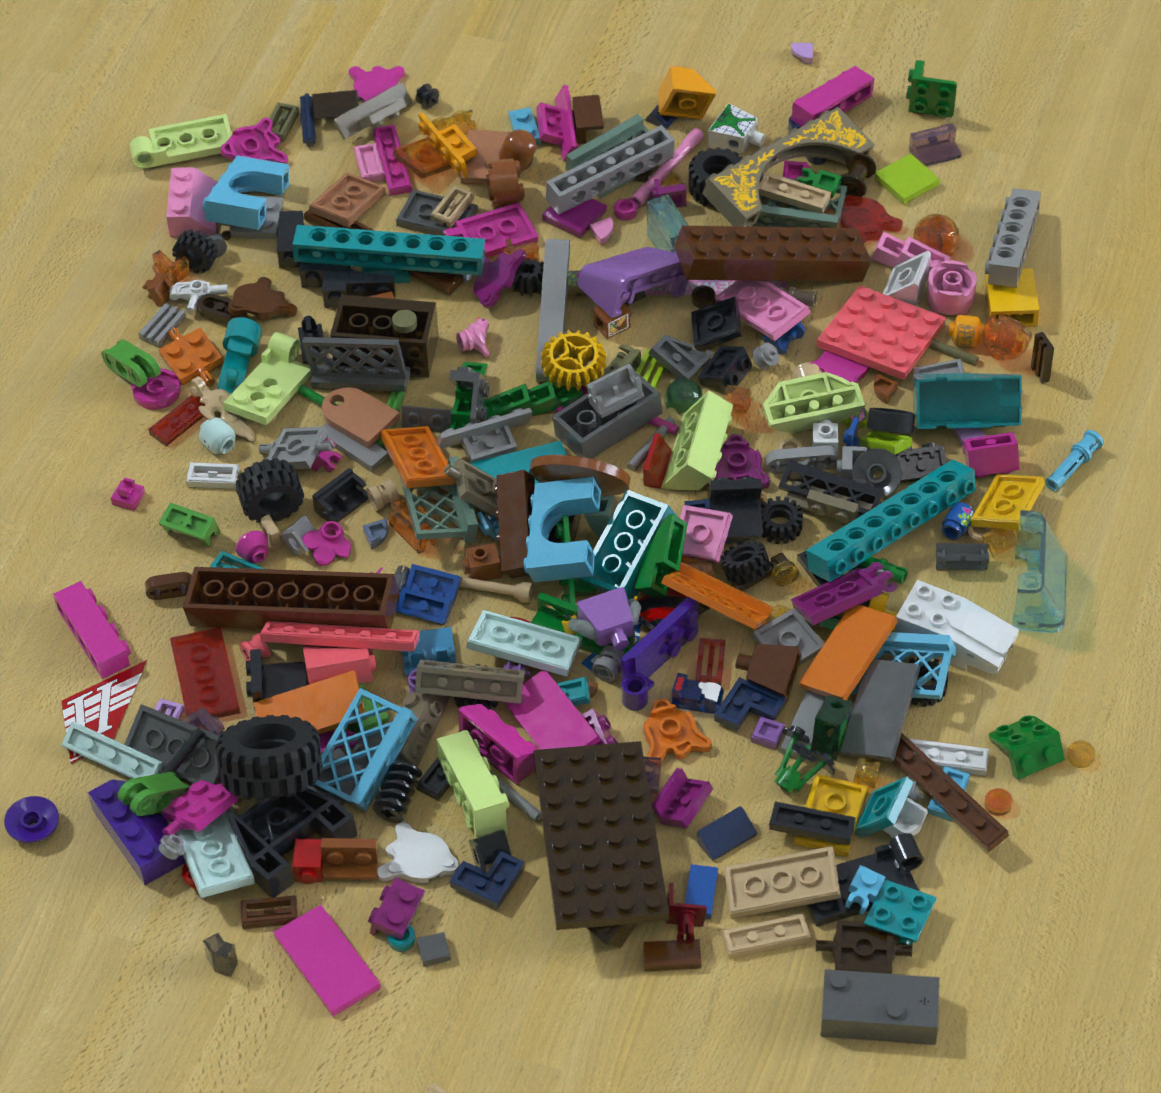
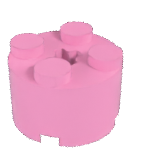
[927,261,977,315]

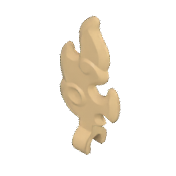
[188,376,255,442]

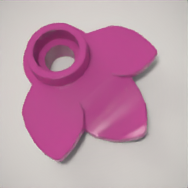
[302,521,351,566]

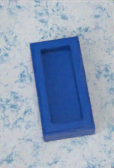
[685,864,718,919]

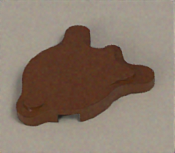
[228,277,297,320]

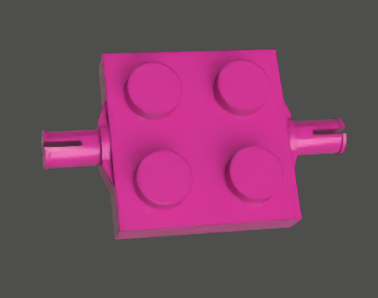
[162,780,238,836]

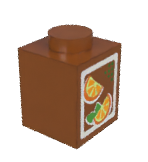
[593,304,632,339]

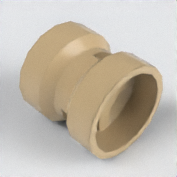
[366,479,400,511]

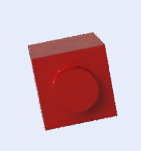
[293,839,323,884]

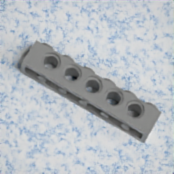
[546,125,675,215]
[985,188,1041,288]

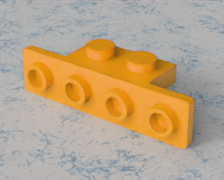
[418,112,478,179]

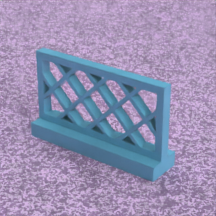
[851,632,957,699]
[314,688,418,812]

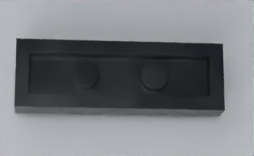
[769,801,856,846]

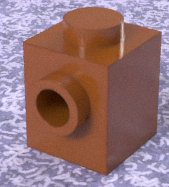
[462,543,502,581]

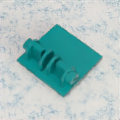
[864,880,937,945]

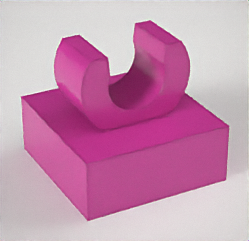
[311,438,342,472]
[111,477,145,511]

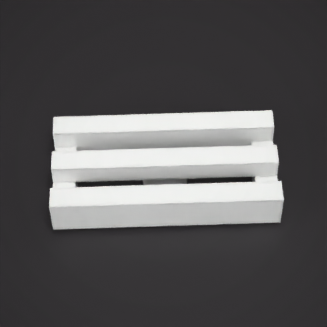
[186,462,240,489]

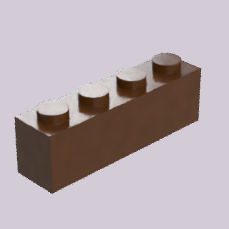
[494,470,535,578]

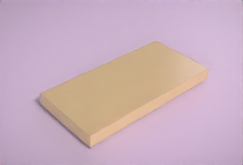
[724,846,841,919]

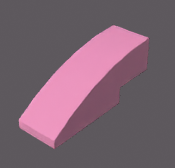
[870,232,950,270]

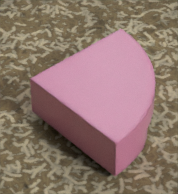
[590,217,613,245]

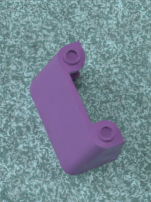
[577,247,688,318]

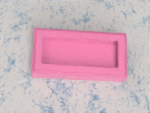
[354,143,385,182]

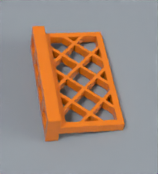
[661,562,774,630]

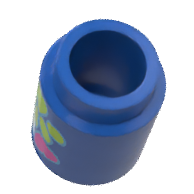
[942,502,974,540]

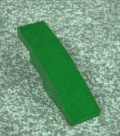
[449,362,488,446]
[484,381,584,420]

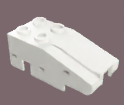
[895,580,1019,675]

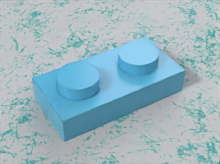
[508,108,541,145]

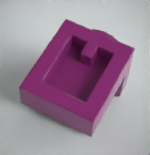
[651,179,686,211]

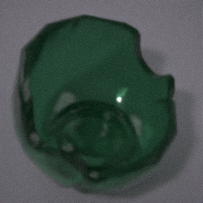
[663,378,703,414]

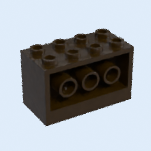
[330,295,439,377]

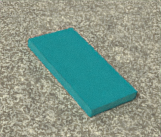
[470,441,567,484]

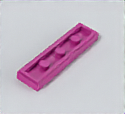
[373,125,412,196]

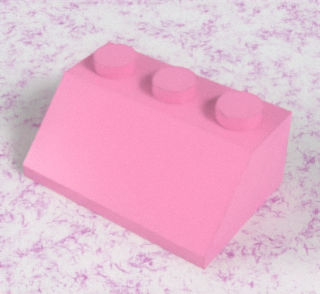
[166,167,218,237]

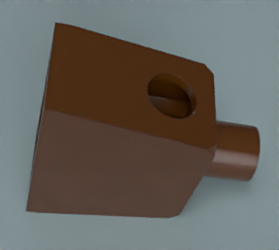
[735,644,802,702]

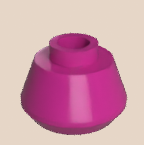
[236,531,269,563]

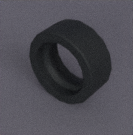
[867,407,916,434]

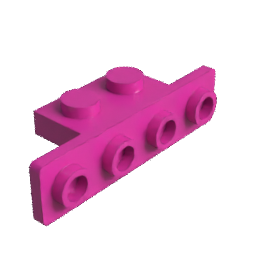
[536,85,578,161]

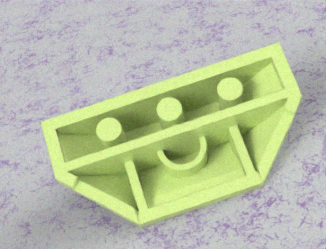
[763,372,865,434]

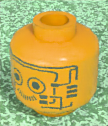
[948,315,984,348]

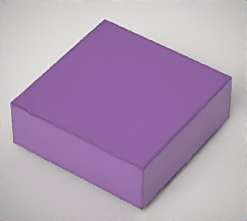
[751,717,786,750]

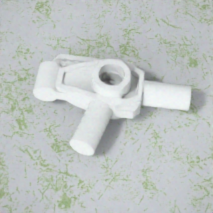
[169,280,228,314]

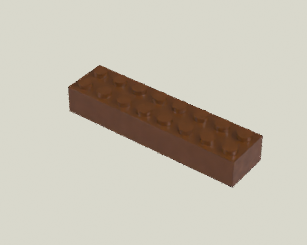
[674,225,871,282]
[183,567,399,629]

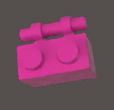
[962,432,1020,478]

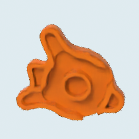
[644,698,712,766]

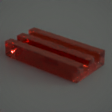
[695,638,726,686]

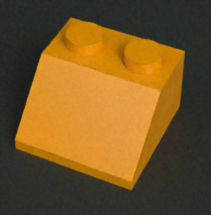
[657,66,716,119]

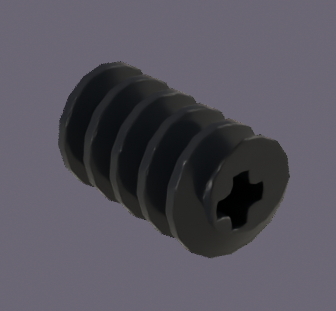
[373,762,423,823]

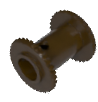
[840,153,877,199]

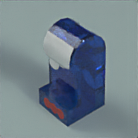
[672,673,724,714]

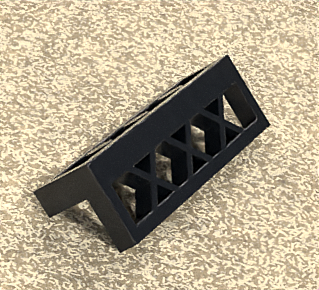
[778,460,885,515]

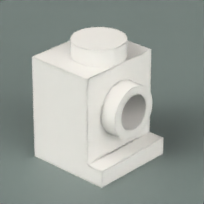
[812,419,839,459]

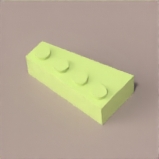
[437,730,509,839]

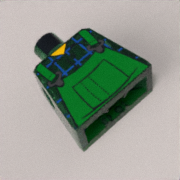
[811,696,853,761]

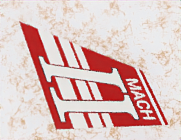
[61,660,147,764]

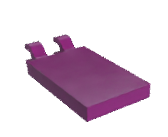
[791,562,897,625]

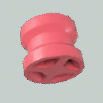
[239,633,271,661]

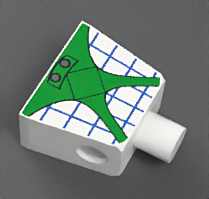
[708,103,766,154]

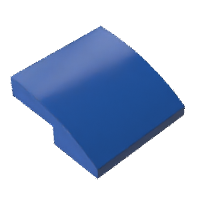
[395,564,462,625]

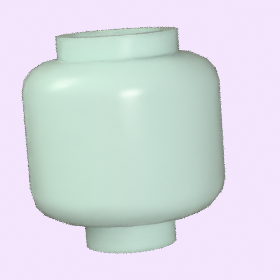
[199,418,236,454]

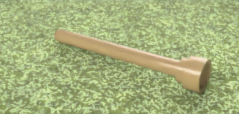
[460,577,534,603]

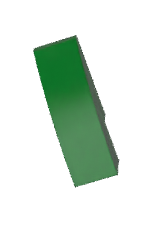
[635,514,688,598]

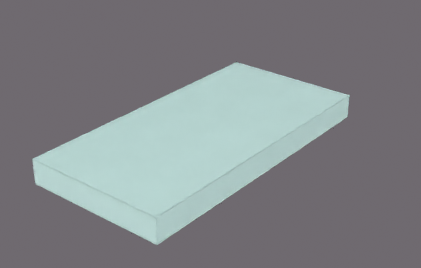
[466,610,582,677]
[171,812,254,898]

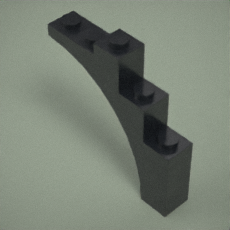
[277,211,396,307]

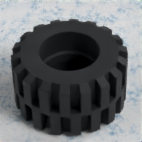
[689,147,743,208]
[235,458,304,523]

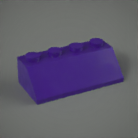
[88,779,186,886]

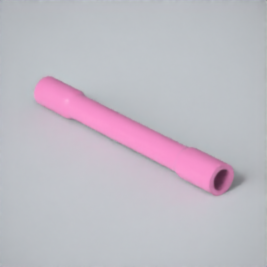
[630,128,704,207]

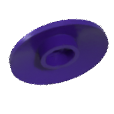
[4,796,59,843]

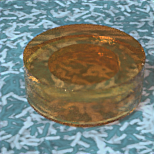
[984,788,1013,816]

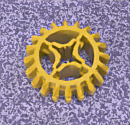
[541,329,606,391]

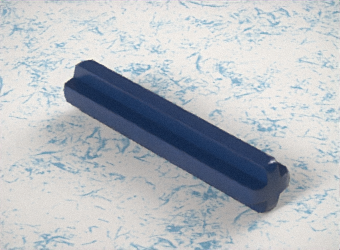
[300,93,316,147]

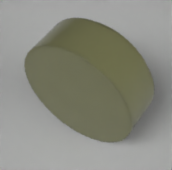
[392,310,417,333]

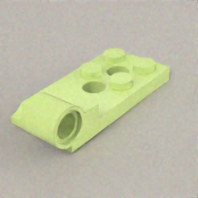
[224,332,312,425]

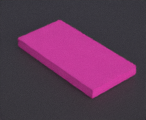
[504,670,601,749]
[273,905,381,1017]

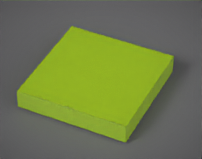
[875,153,940,204]

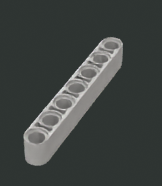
[536,239,570,383]

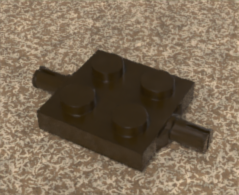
[816,920,913,974]

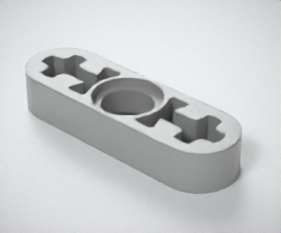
[765,445,839,474]

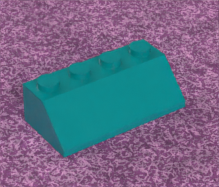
[579,489,679,600]

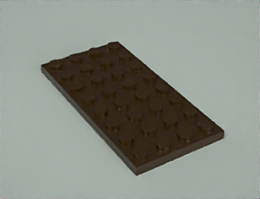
[534,741,669,930]

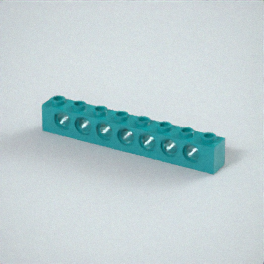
[292,225,485,276]
[806,459,976,582]

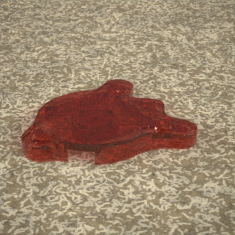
[840,196,903,244]

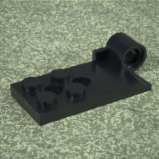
[807,833,924,927]

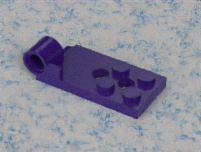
[621,597,699,711]

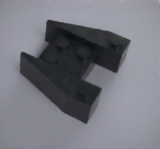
[226,788,358,898]

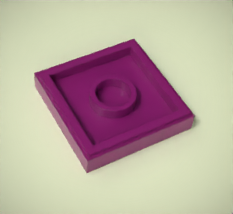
[542,198,607,238]

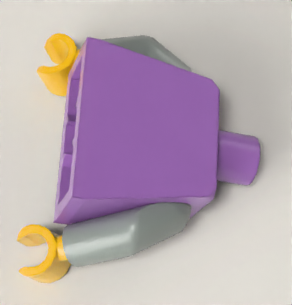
[561,587,641,651]

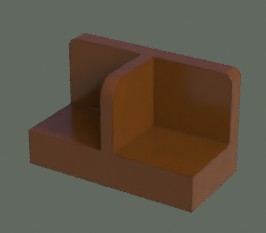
[572,95,604,145]

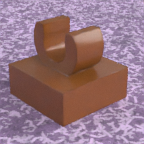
[142,273,172,306]

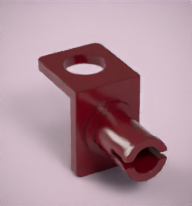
[666,882,707,944]

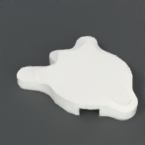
[378,822,458,884]

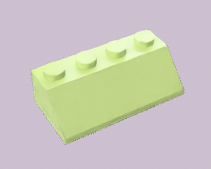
[661,391,733,490]

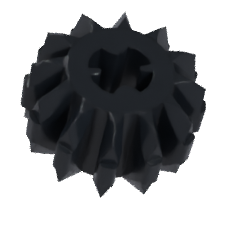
[512,257,544,297]

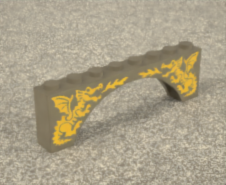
[702,107,875,227]

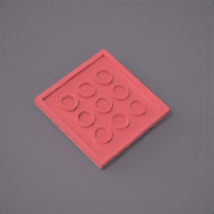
[816,285,946,380]

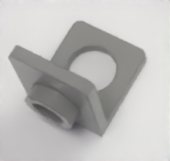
[280,516,316,555]

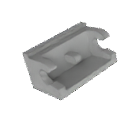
[587,364,644,418]

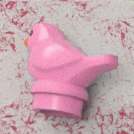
[456,317,490,358]

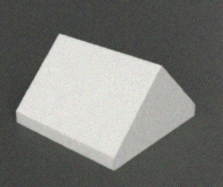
[883,251,931,306]

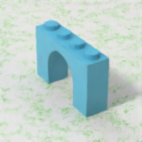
[202,155,290,230]
[524,477,601,583]

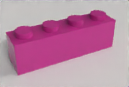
[791,66,875,127]
[53,581,131,679]

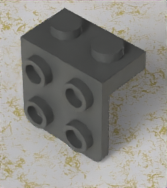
[449,367,490,423]

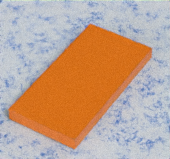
[381,426,455,488]
[799,604,898,703]
[254,670,367,734]

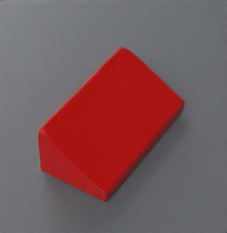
[643,433,672,489]

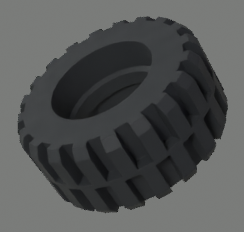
[216,715,322,800]

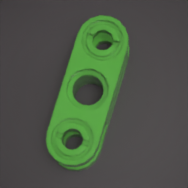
[101,339,161,387]
[118,772,190,816]

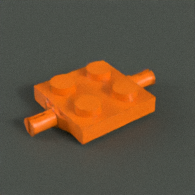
[158,327,224,387]

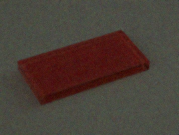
[170,627,240,724]

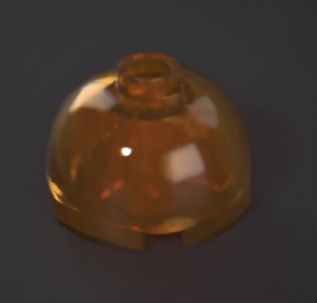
[913,214,960,257]
[982,315,1033,361]

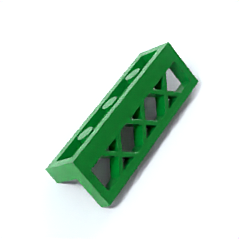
[531,592,635,655]

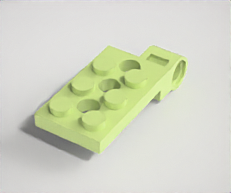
[129,114,232,169]

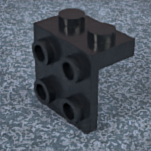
[709,477,763,539]
[246,649,307,710]

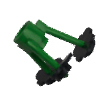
[774,726,835,794]

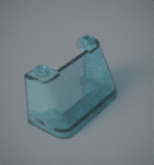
[1012,510,1067,633]

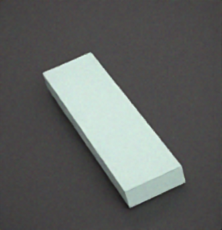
[61,721,165,778]

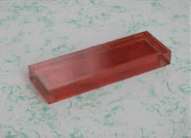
[148,395,205,447]

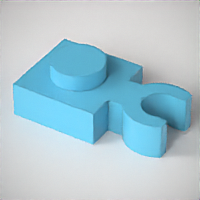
[846,865,885,914]

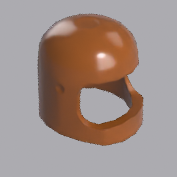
[499,129,537,171]

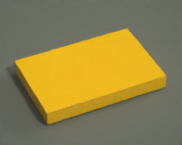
[971,474,1045,530]
[794,774,868,857]

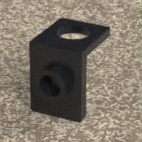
[469,829,512,872]

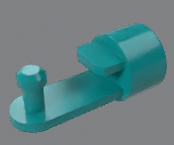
[218,317,263,394]

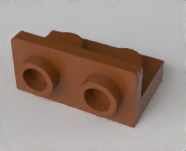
[321,838,379,880]

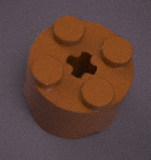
[485,158,525,208]

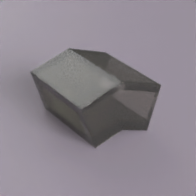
[203,933,238,977]

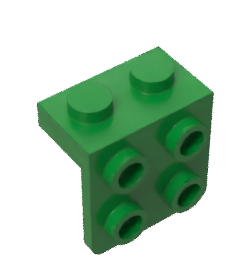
[906,60,957,117]
[989,715,1065,780]

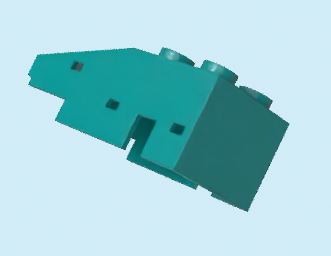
[913,373,1023,429]

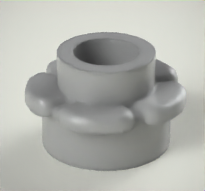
[159,834,185,860]

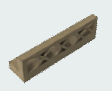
[415,660,525,704]

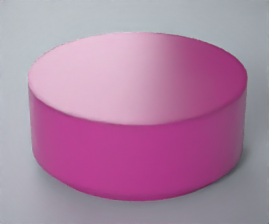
[614,198,637,221]

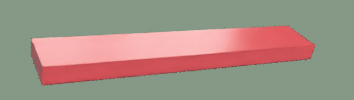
[260,621,420,652]

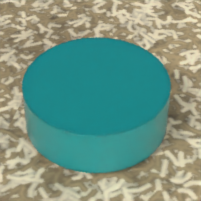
[387,925,416,952]

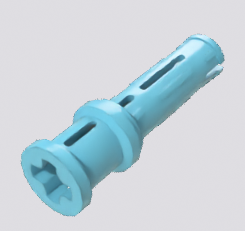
[1045,430,1104,491]

